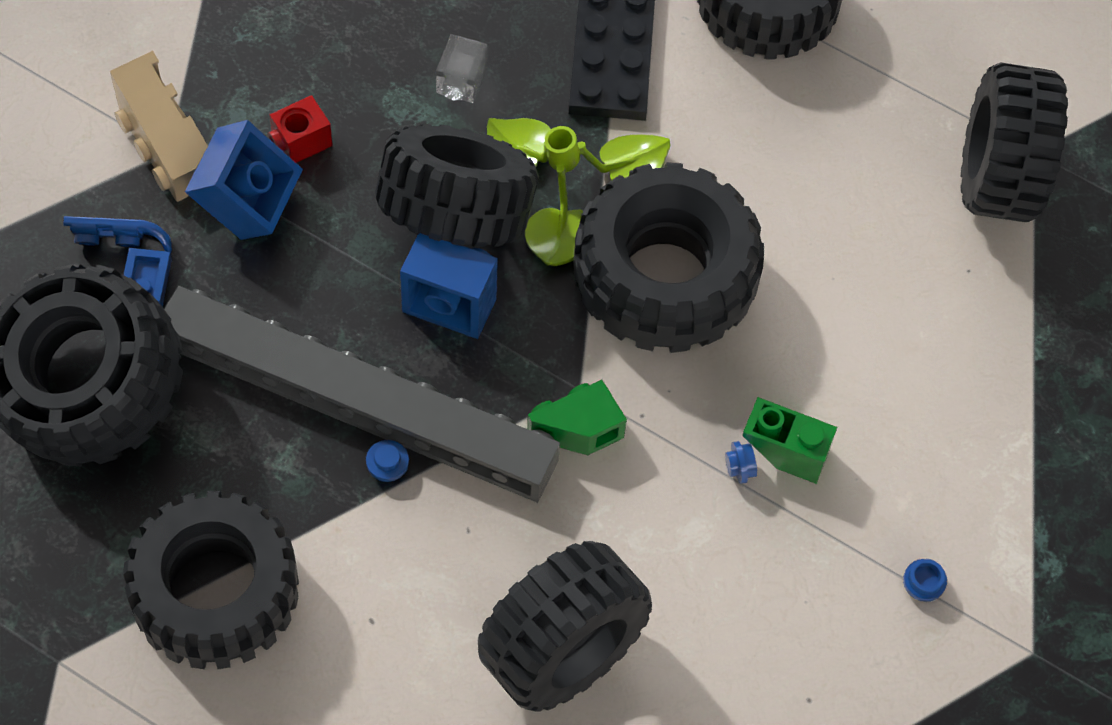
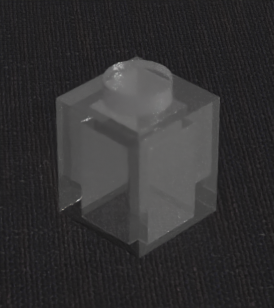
[436,34,488,103]

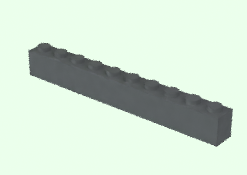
[164,286,560,503]

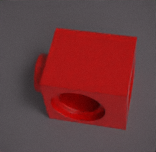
[267,95,333,163]

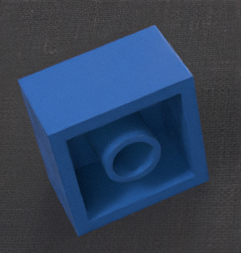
[185,120,303,240]
[400,233,497,339]

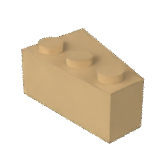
[110,50,208,202]

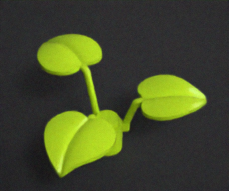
[487,118,671,266]

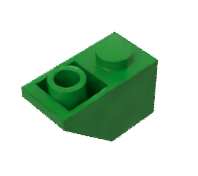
[527,379,627,456]
[742,397,838,484]

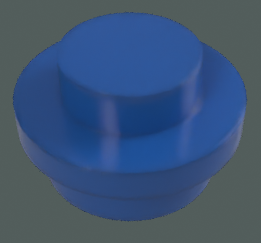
[366,440,409,482]
[725,441,757,484]
[903,559,947,602]

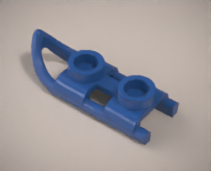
[63,216,172,253]

